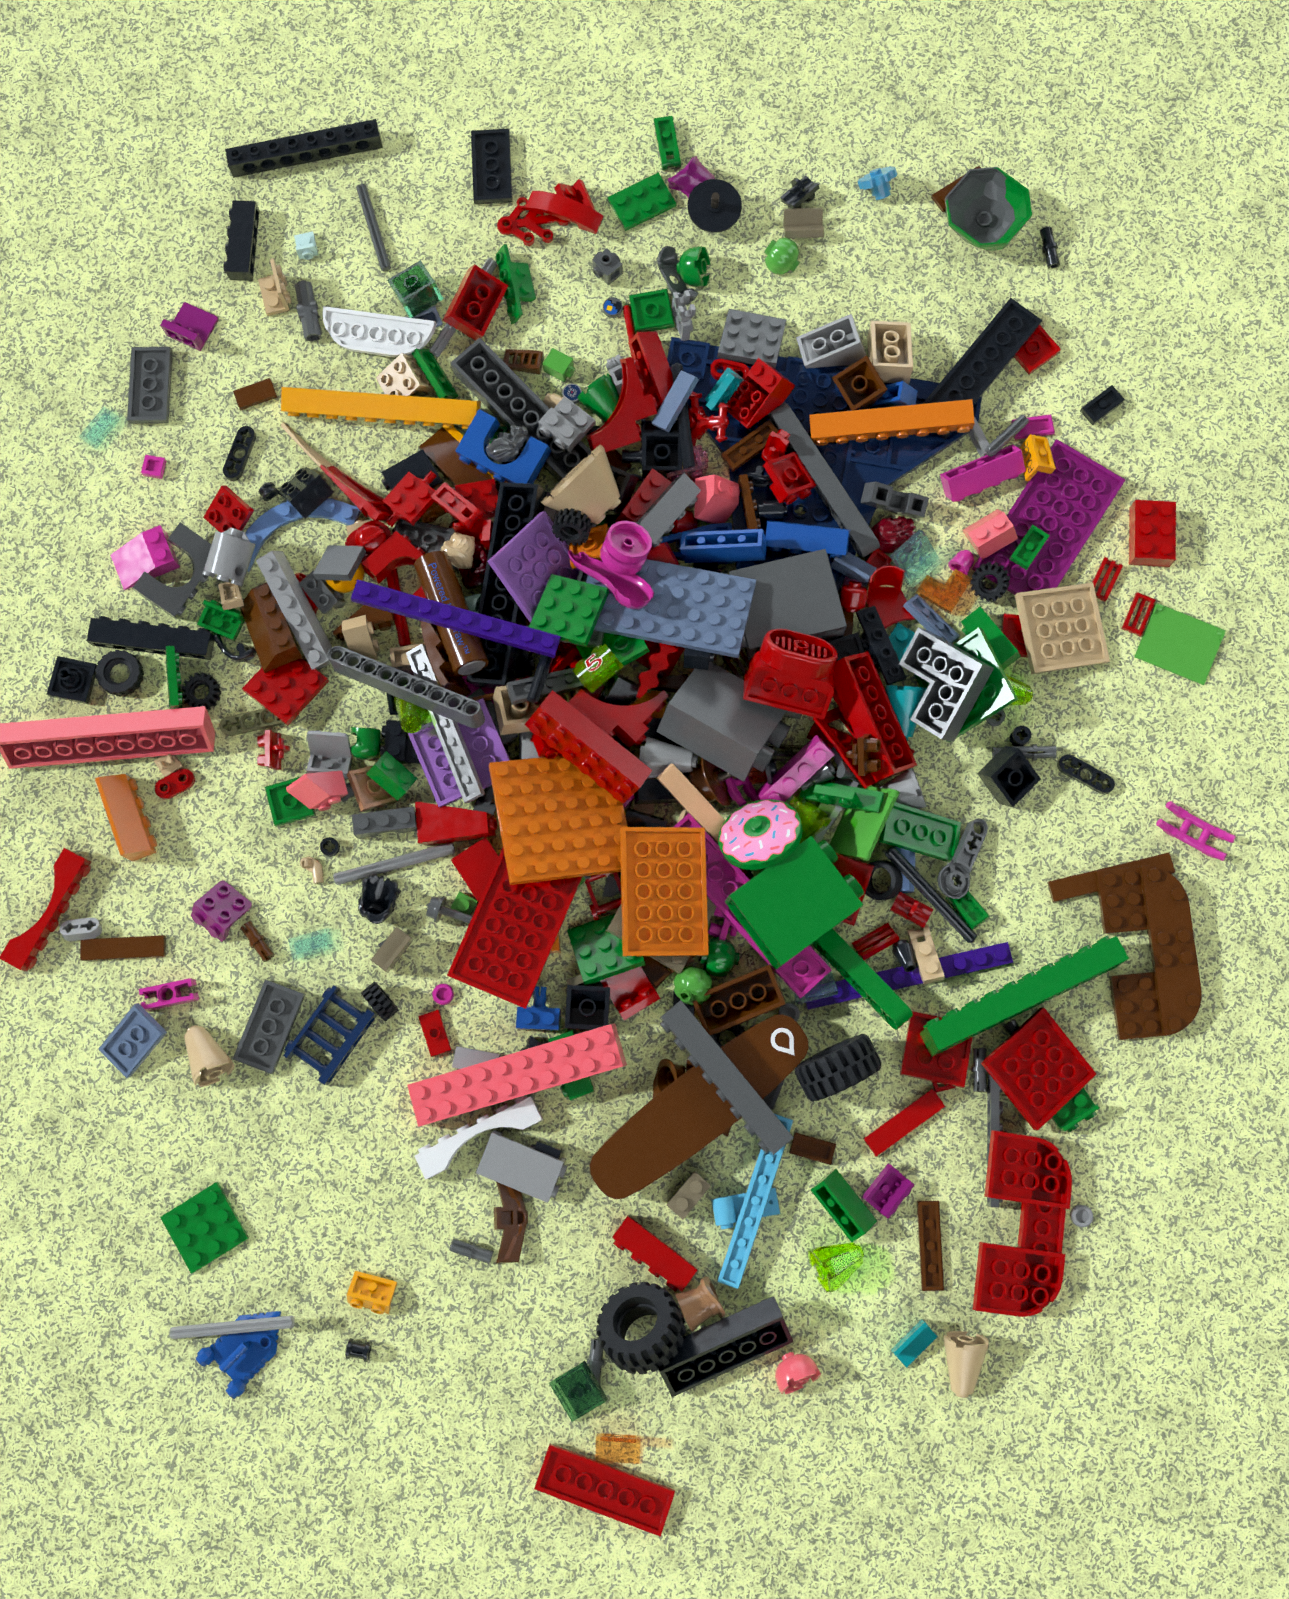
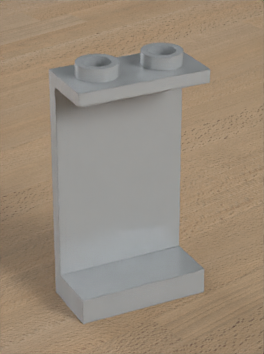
[476,1130,568,1203]

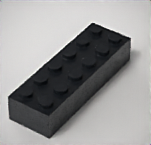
[658,1296,793,1397]

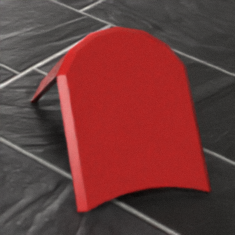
[866,566,915,629]

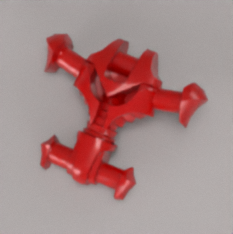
[688,391,730,453]

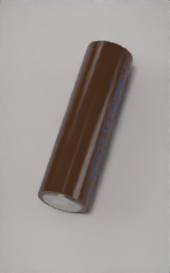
[414,551,489,676]

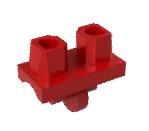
[762,429,790,462]
[257,730,290,770]
[890,892,934,928]

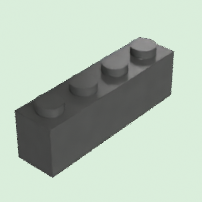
[636,473,701,548]

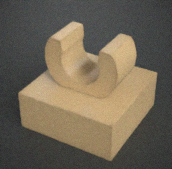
[154,754,183,777]

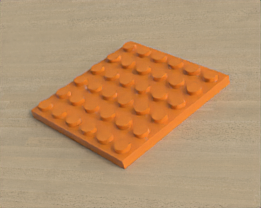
[489,755,628,885]

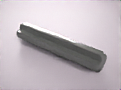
[985,415,1029,457]

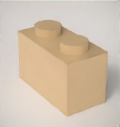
[342,615,380,660]

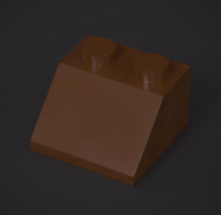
[832,355,887,411]

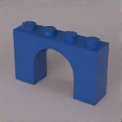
[455,409,551,484]

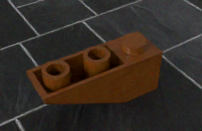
[333,605,395,641]

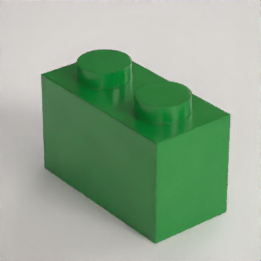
[366,751,418,801]

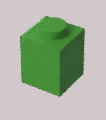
[543,348,575,382]

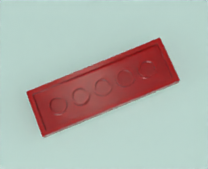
[534,1443,675,1537]

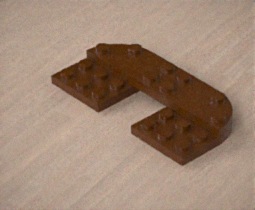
[1095,866,1202,1040]

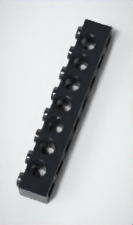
[225,119,383,178]

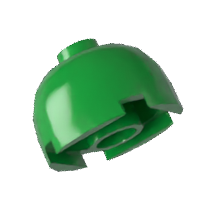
[677,246,710,287]

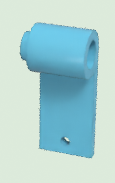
[711,1187,781,1229]

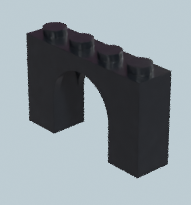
[634,718,688,804]

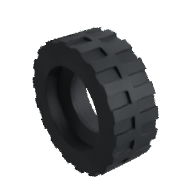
[95,650,144,697]

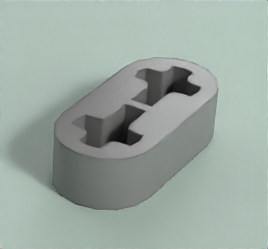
[60,917,102,941]

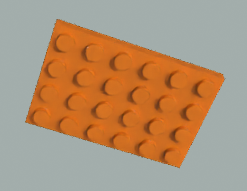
[620,827,709,957]

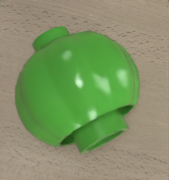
[764,238,800,275]
[674,966,712,1006]

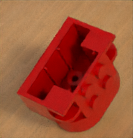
[743,629,838,720]

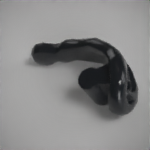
[747,466,773,488]
[213,634,257,662]

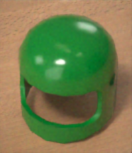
[350,727,381,760]

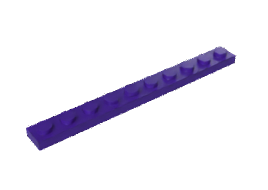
[351,579,561,658]
[804,942,1013,1010]

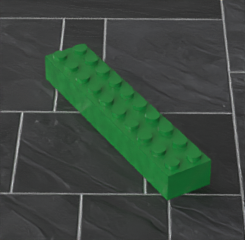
[920,936,1129,1057]

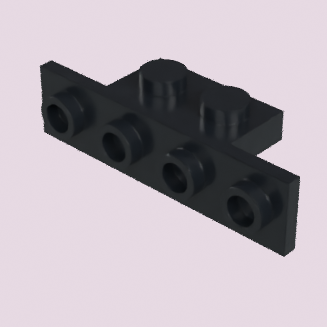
[856,606,907,685]

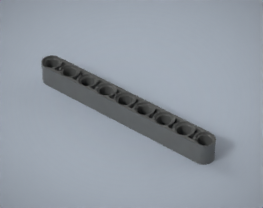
[767,402,880,558]
[327,646,485,728]

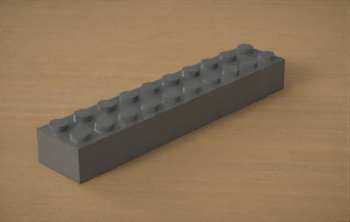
[450,338,594,482]

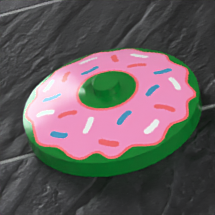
[718,799,803,870]

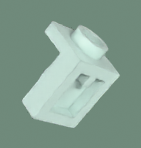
[294,231,318,260]

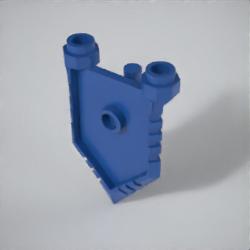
[196,1311,281,1399]

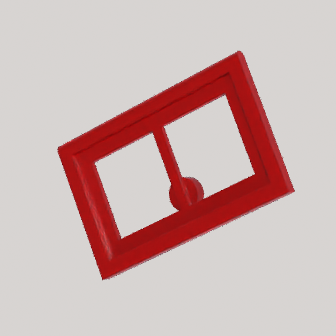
[813,707,884,789]

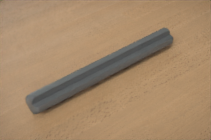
[356,184,391,271]

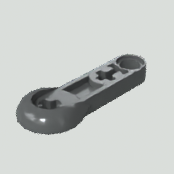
[938,818,988,899]

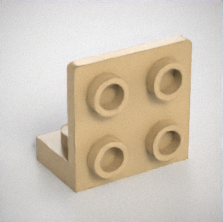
[258,258,292,316]
[376,353,433,396]

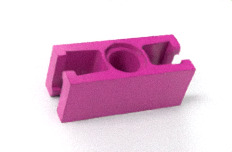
[139,978,199,1011]

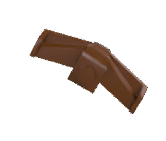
[494,1182,528,1264]

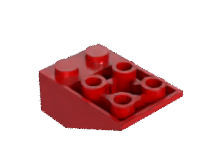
[727,358,795,429]

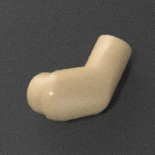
[300,856,324,884]

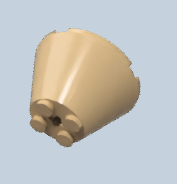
[541,445,621,525]

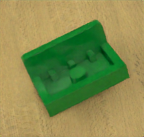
[197,600,245,642]

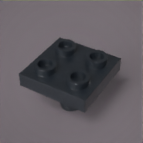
[46,656,98,704]

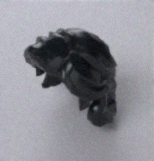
[358,875,401,924]

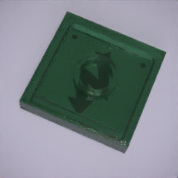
[549,1360,608,1422]

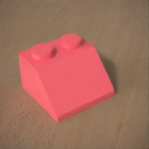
[694,474,740,524]
[962,509,1018,560]
[286,771,348,811]

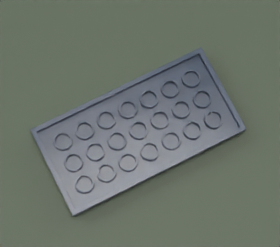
[586,559,756,658]

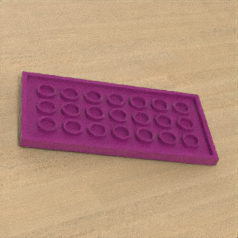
[972,439,1125,595]

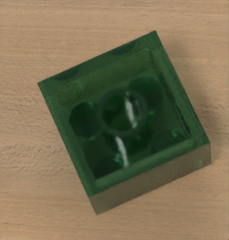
[387,260,443,318]

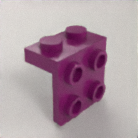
[191,880,252,942]

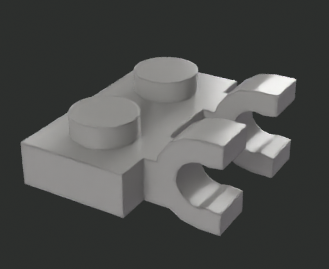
[672,290,696,341]

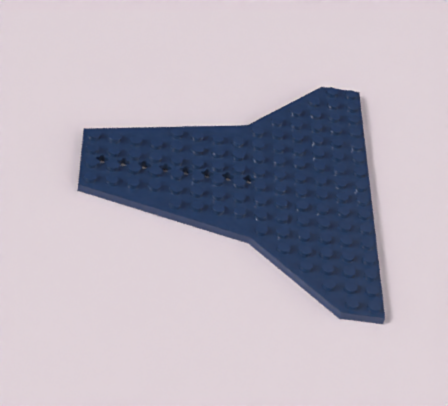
[667,337,982,592]

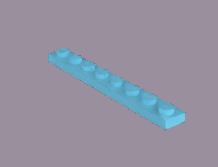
[717,1114,794,1289]

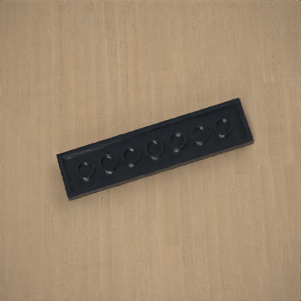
[923,298,1043,440]

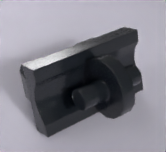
[780,176,819,209]

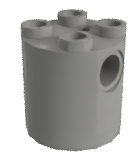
[202,527,256,587]

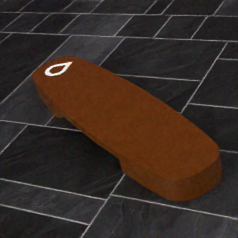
[589,1014,809,1199]

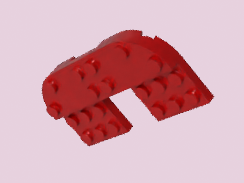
[972,1130,1072,1317]

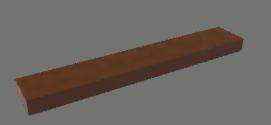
[1047,852,1175,903]

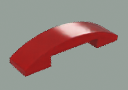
[525,191,604,234]

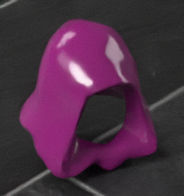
[668,156,715,198]

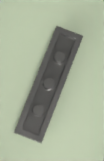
[506,665,592,705]

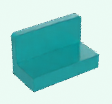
[891,1319,938,1368]

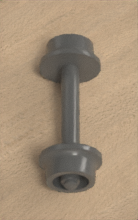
[426,896,473,923]

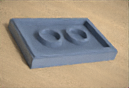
[98,1003,167,1078]

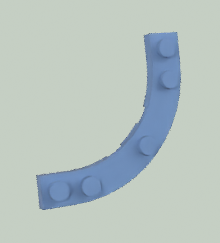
[246,498,361,572]

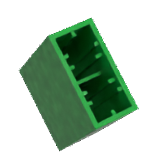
[725,836,864,970]

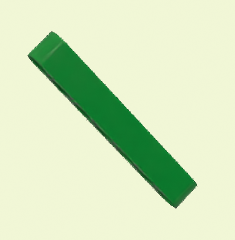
[812,928,913,1030]

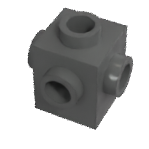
[592,248,623,285]

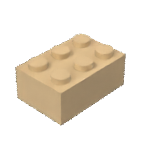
[867,321,913,384]

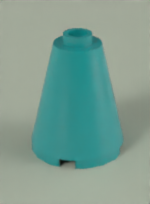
[885,685,927,741]

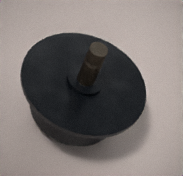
[687,179,742,233]

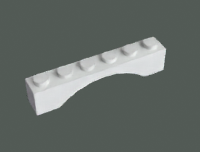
[415,1095,543,1180]

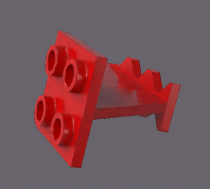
[634,640,685,699]

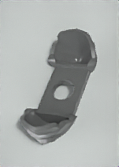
[657,246,699,305]

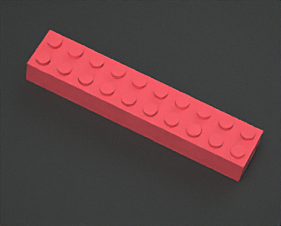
[0,706,215,769]
[407,1023,627,1127]

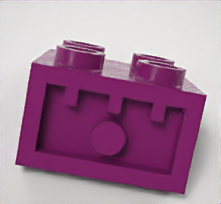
[160,302,219,351]

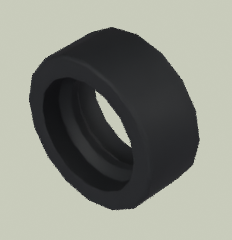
[865,860,903,900]

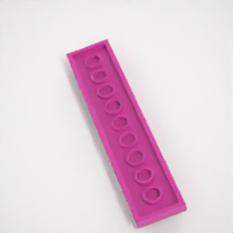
[674,814,832,999]

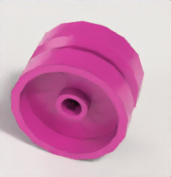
[600,521,652,576]

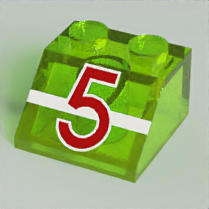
[573,644,624,693]

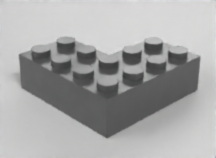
[899,627,994,742]

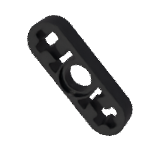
[223,426,256,481]
[1057,754,1115,795]

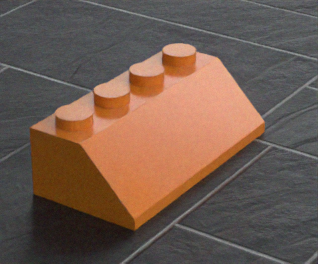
[95,774,157,861]

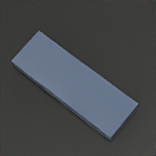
[651,370,699,432]
[903,594,960,644]

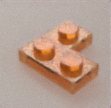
[915,569,971,614]

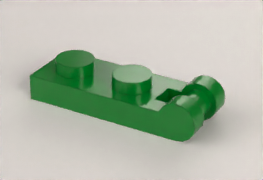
[654,116,681,170]

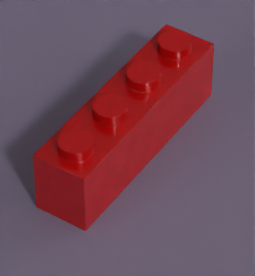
[628,331,673,412]
[612,1215,698,1292]

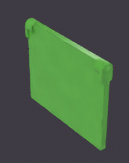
[1134,603,1226,685]
[830,785,900,861]

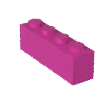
[940,444,1026,502]
[757,735,834,802]

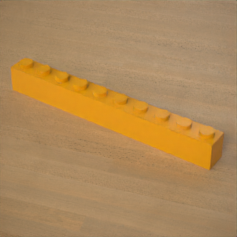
[281,387,481,429]

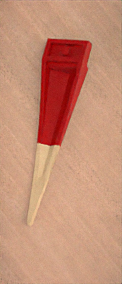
[281,422,399,521]

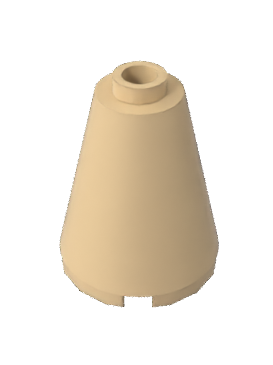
[184,1025,235,1087]
[944,1331,989,1398]

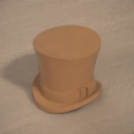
[675,1276,725,1332]

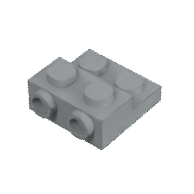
[538,397,596,452]

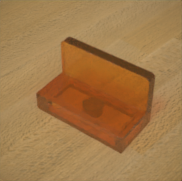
[595,1433,641,1464]

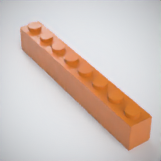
[810,399,974,446]

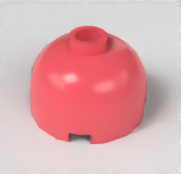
[775,1352,821,1394]

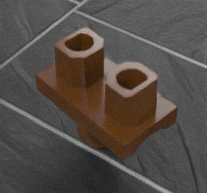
[846,734,881,776]

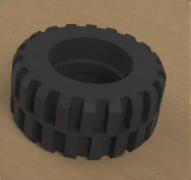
[795,1034,882,1102]
[596,1282,686,1374]

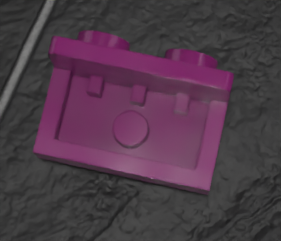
[862,1163,915,1218]

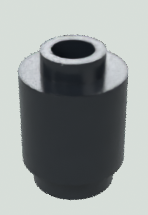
[758,500,787,521]

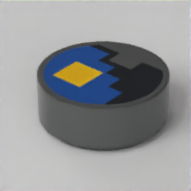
[603,297,623,318]

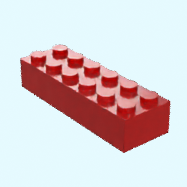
[833,651,917,782]
[525,690,652,804]

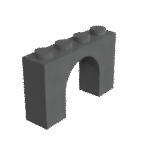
[132,522,211,618]

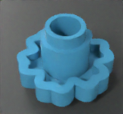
[857,166,897,200]

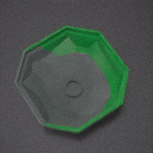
[945,167,1032,251]

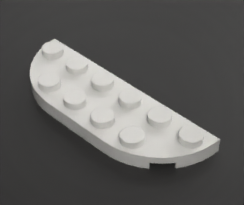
[323,306,437,357]

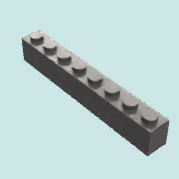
[660,1000,794,1155]

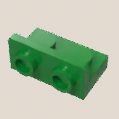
[1052,1087,1100,1133]

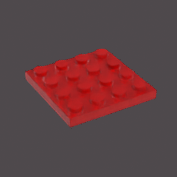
[981,1007,1097,1131]

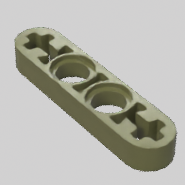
[219,708,299,736]

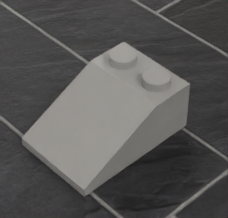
[796,314,866,369]

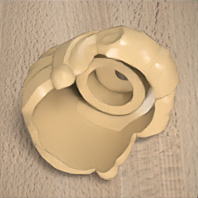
[441,532,475,569]

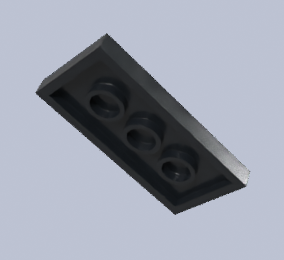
[471,128,513,204]

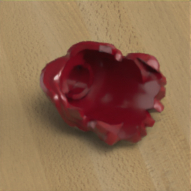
[871,516,918,554]
[459,543,488,590]

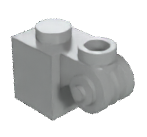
[606,354,623,396]

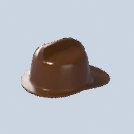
[653,1058,686,1098]

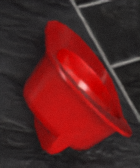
[345,520,391,562]

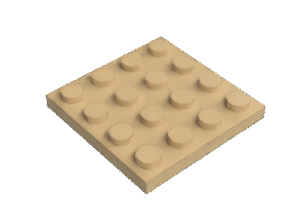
[1015,583,1110,674]

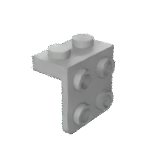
[306,731,352,779]

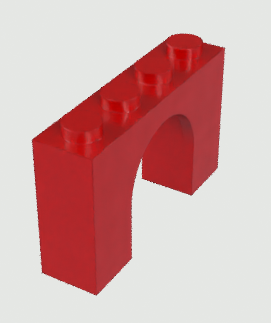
[361,531,426,622]

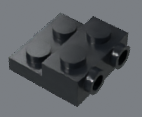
[380,720,427,764]

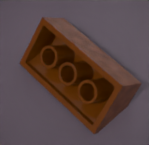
[240,582,303,673]
[692,964,786,1036]

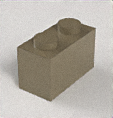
[666,1171,711,1219]

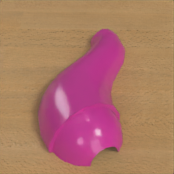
[568,550,654,609]

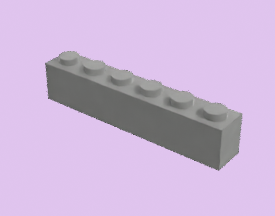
[256,551,332,670]

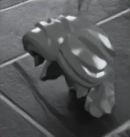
[486,425,528,463]

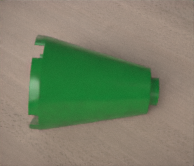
[577,373,620,422]

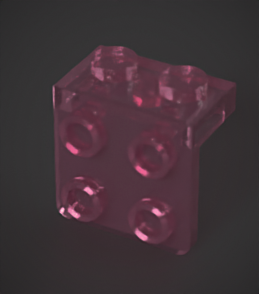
[667,445,709,483]

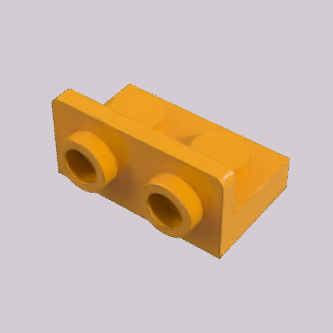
[347,1271,397,1314]

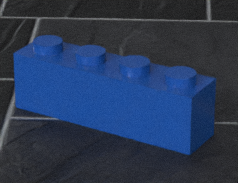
[765,521,850,558]
[680,529,767,563]

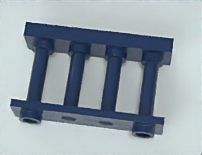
[283,985,377,1085]

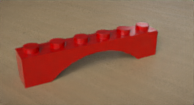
[0,848,91,972]

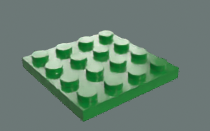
[914,628,1018,742]

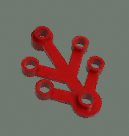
[497,197,571,246]

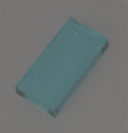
[79,406,121,449]
[288,928,334,960]

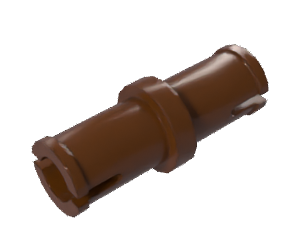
[240,921,275,962]

